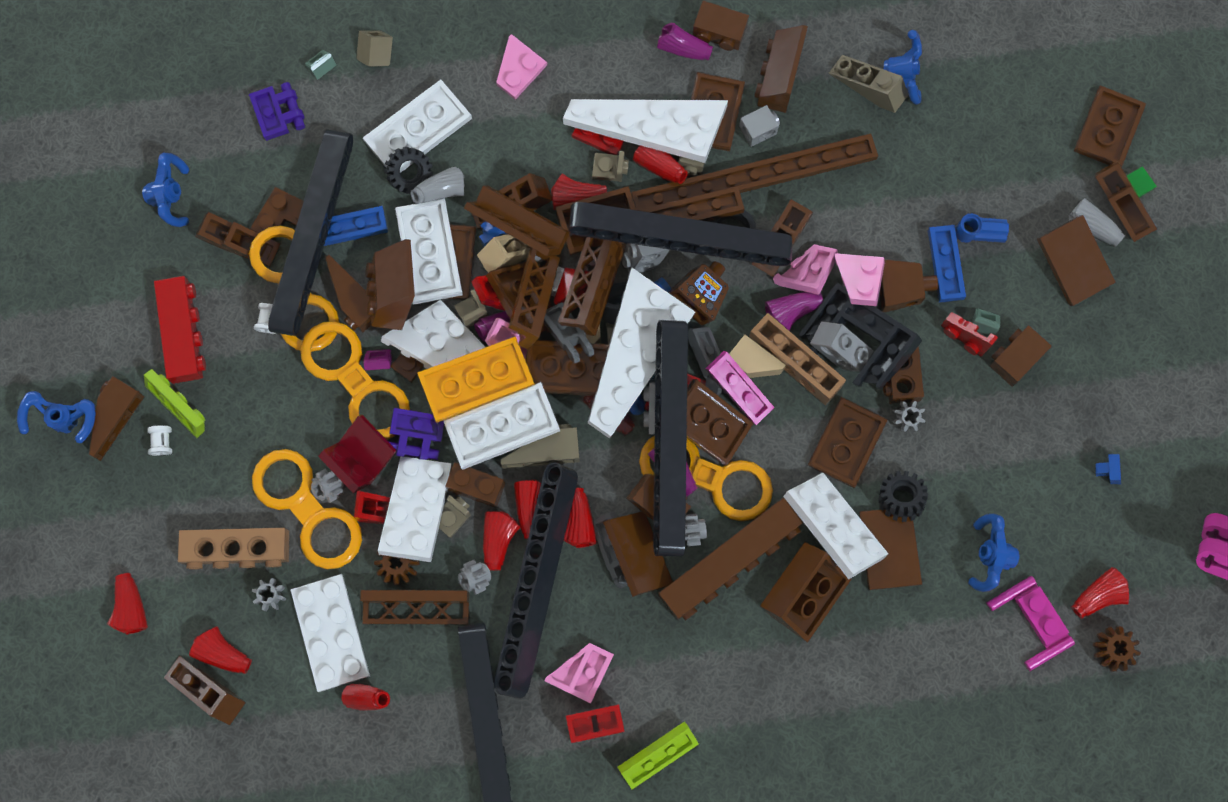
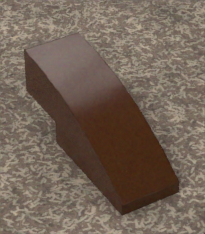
[1095,161,1157,242]
[752,199,813,277]
[195,212,280,267]

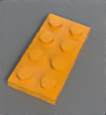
[418,336,534,423]

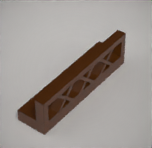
[464,185,570,256]
[640,186,744,222]
[558,237,626,336]
[508,247,560,350]
[360,590,469,625]

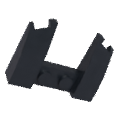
[799,283,922,389]

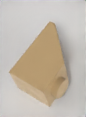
[477,234,531,273]
[729,335,786,378]

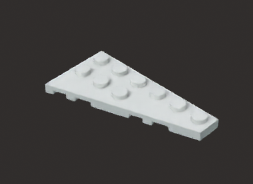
[563,99,728,163]
[588,268,695,438]
[381,300,485,369]

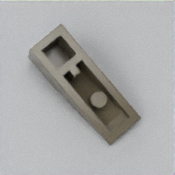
[501,424,580,469]

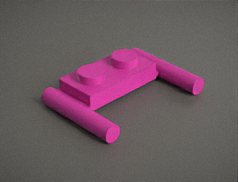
[986,576,1075,671]

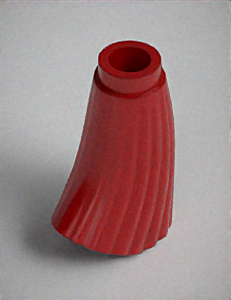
[633,145,688,184]
[551,173,607,210]
[514,480,541,539]
[564,488,596,548]
[483,511,521,571]
[1071,567,1129,619]
[107,573,148,635]
[189,626,252,674]
[342,684,390,711]

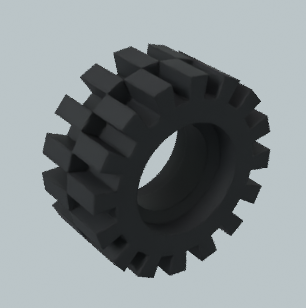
[384,147,433,194]
[878,471,928,522]

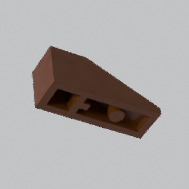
[472,173,552,229]
[325,255,371,333]
[89,376,145,461]
[164,655,246,725]

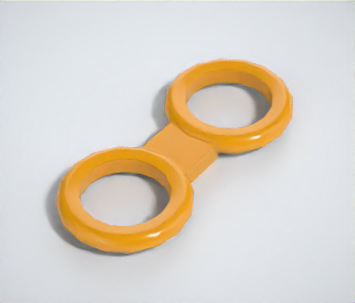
[249,226,340,352]
[300,321,410,440]
[639,435,773,521]
[252,449,362,569]

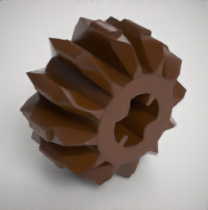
[374,551,420,586]
[1093,626,1141,672]

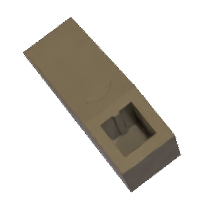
[829,55,909,113]

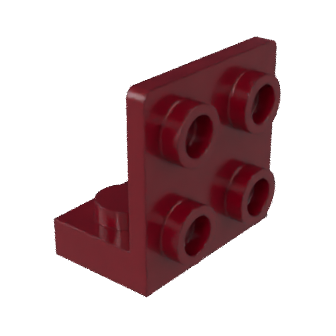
[318,415,396,494]

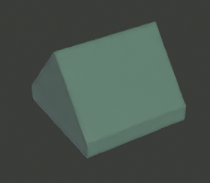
[305,50,336,80]
[972,308,1000,335]

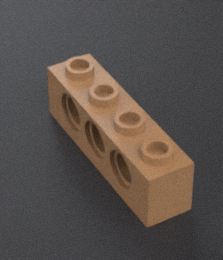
[749,313,846,406]
[178,528,289,569]

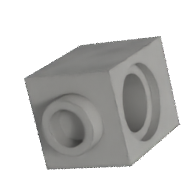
[739,105,780,147]

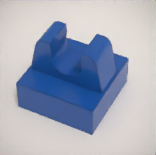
[479,221,507,247]
[1095,454,1121,484]

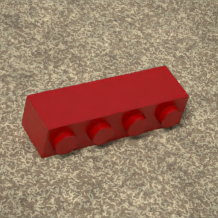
[154,276,206,384]

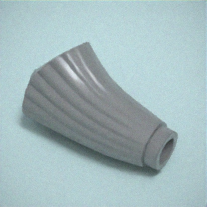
[411,167,464,204]
[1069,198,1125,247]

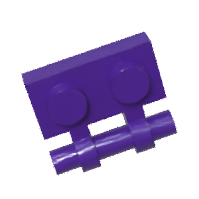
[249,82,305,141]
[388,408,444,460]

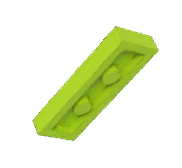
[144,369,205,438]
[617,721,699,789]

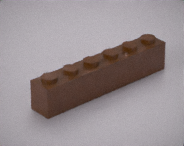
[658,498,803,621]

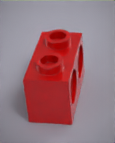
[566,704,625,743]

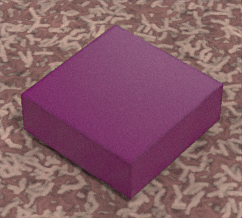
[363,349,392,371]

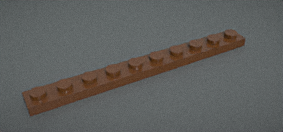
[631,134,878,211]

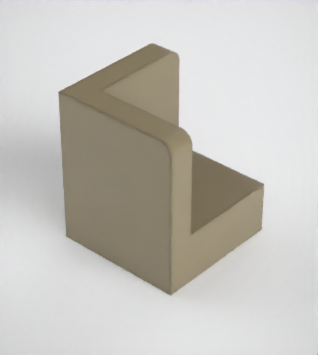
[357,30,393,66]
[454,289,488,328]

